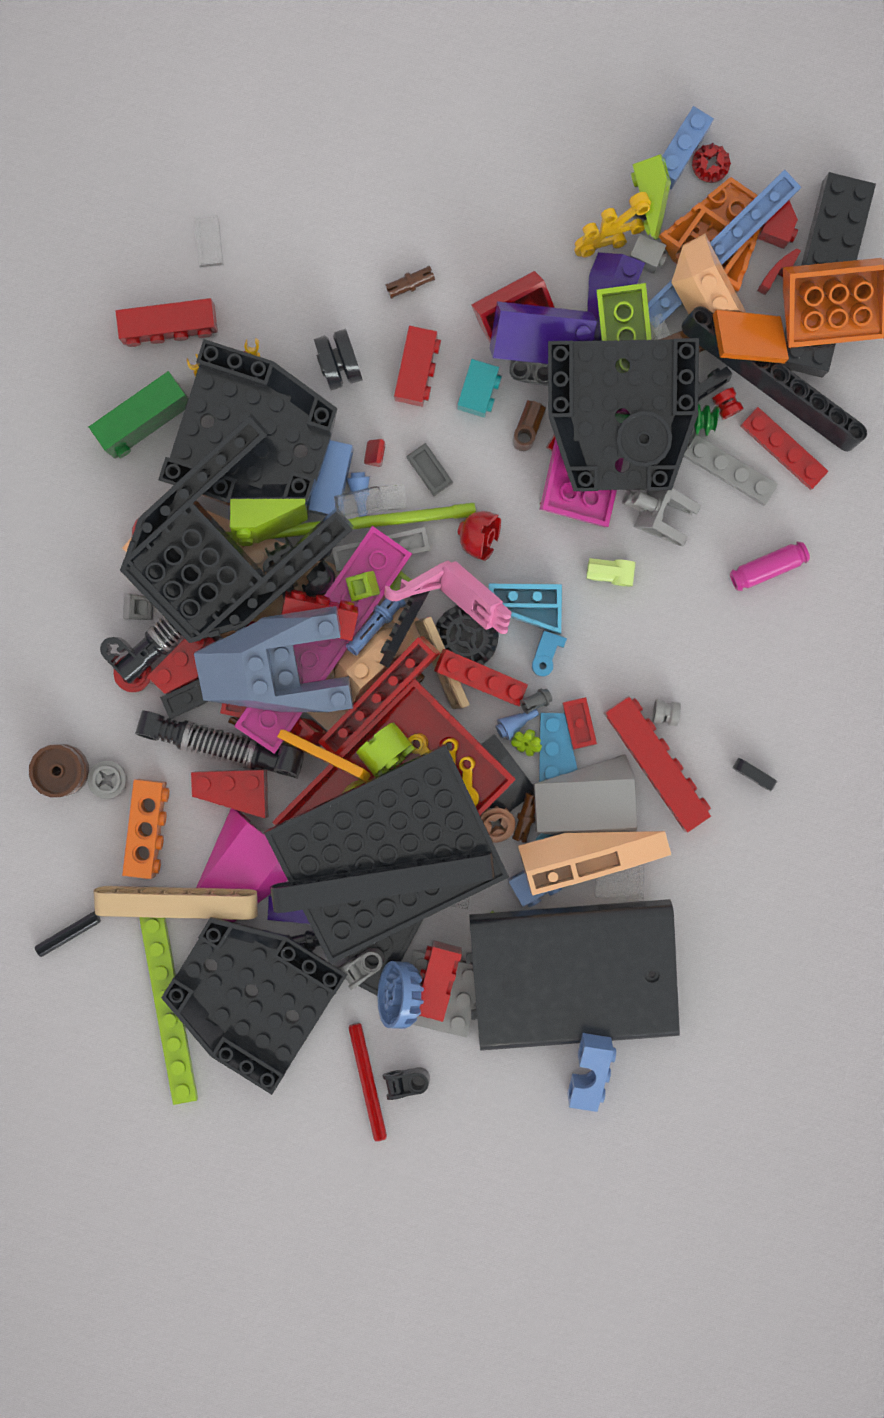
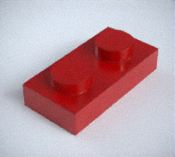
[562,697,597,749]

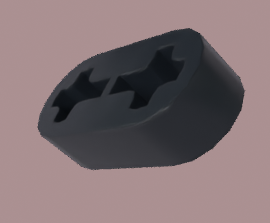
[732,758,777,791]

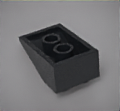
[481,734,534,820]

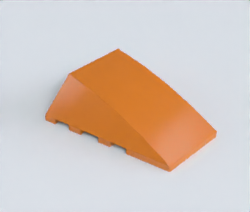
[659,177,762,292]

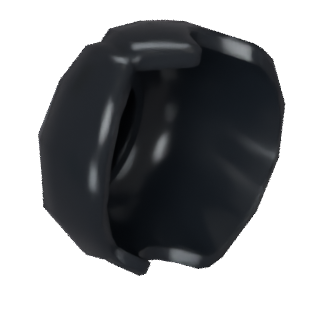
[302,560,335,597]

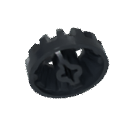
[436,605,499,665]

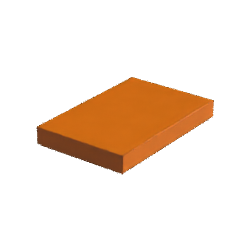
[713,310,789,363]

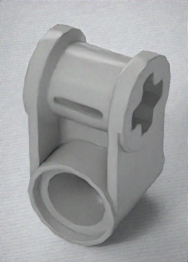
[339,948,384,990]

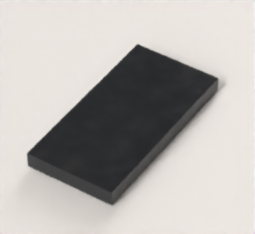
[345,920,423,996]

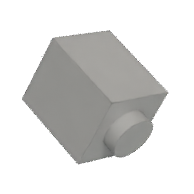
[630,234,667,274]

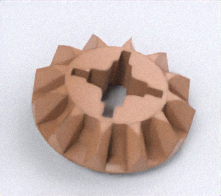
[480,806,515,843]

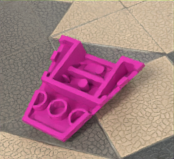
[196,808,287,922]

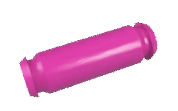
[730,541,810,591]

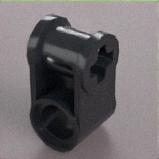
[382,1067,430,1100]

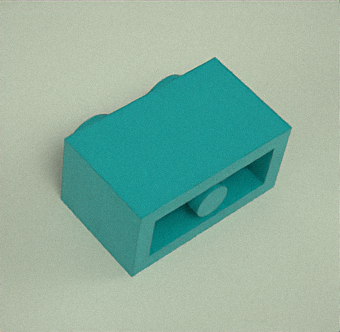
[457,359,502,418]

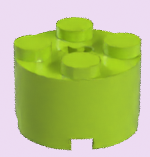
[356,722,416,777]

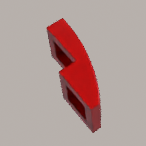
[757,249,801,295]

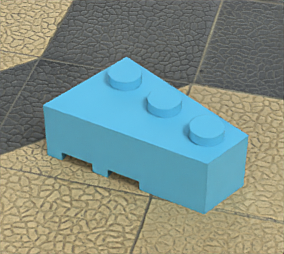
[488,583,562,635]

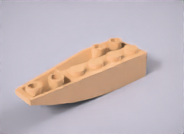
[518,831,671,895]

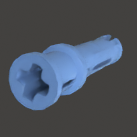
[345,598,406,656]

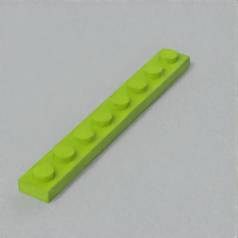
[139,917,198,1105]

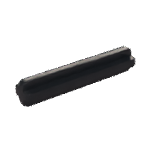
[35,911,101,957]

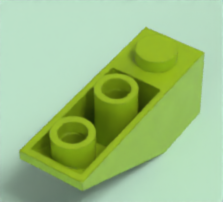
[631,154,671,240]

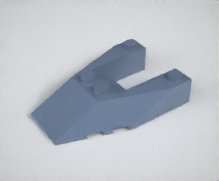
[194,606,353,712]

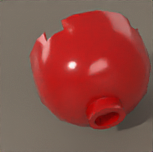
[458,511,501,561]

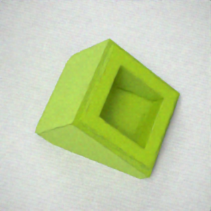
[345,571,380,602]

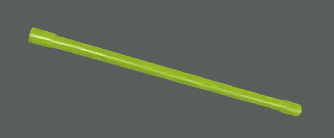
[227,502,476,540]

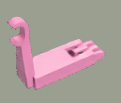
[384,560,512,634]

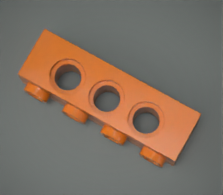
[122,779,170,879]

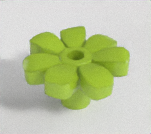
[511,729,542,756]

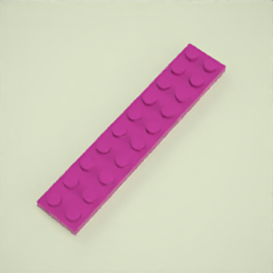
[234,526,412,754]

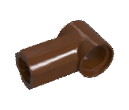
[513,400,546,451]

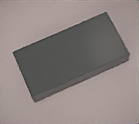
[406,443,453,497]

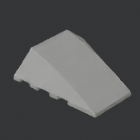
[533,754,637,836]

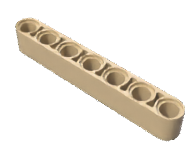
[93,886,258,920]

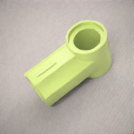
[586,558,636,587]

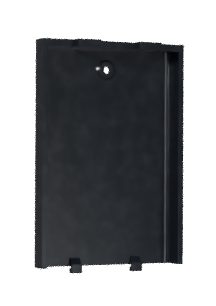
[466,899,680,1051]

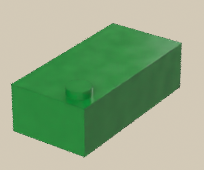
[88,371,189,459]

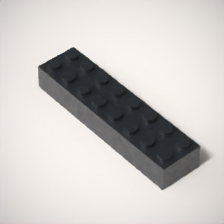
[781,172,876,378]

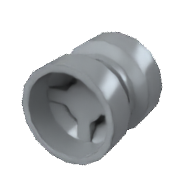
[652,700,681,726]

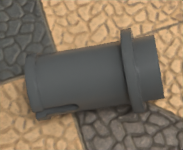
[520,688,552,714]

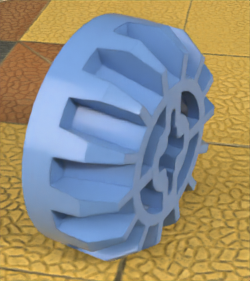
[377,961,424,1029]

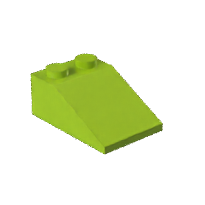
[230,499,308,546]

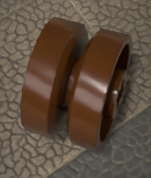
[29,744,89,798]

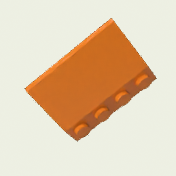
[783,258,884,348]

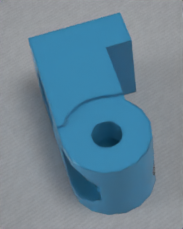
[532,631,567,676]

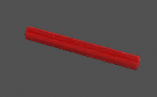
[349,1023,387,1141]

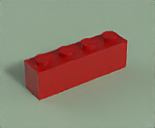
[115,298,218,347]

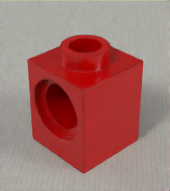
[290,717,327,747]

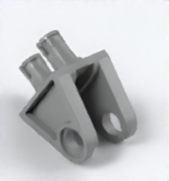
[622,488,701,546]

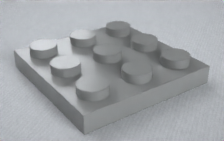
[410,950,476,1037]

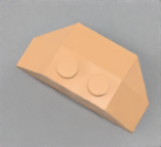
[671,234,746,314]
[335,627,415,710]

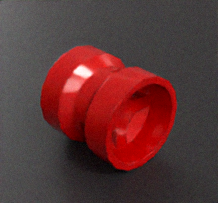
[712,387,744,420]

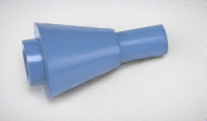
[346,472,370,517]
[495,709,539,740]

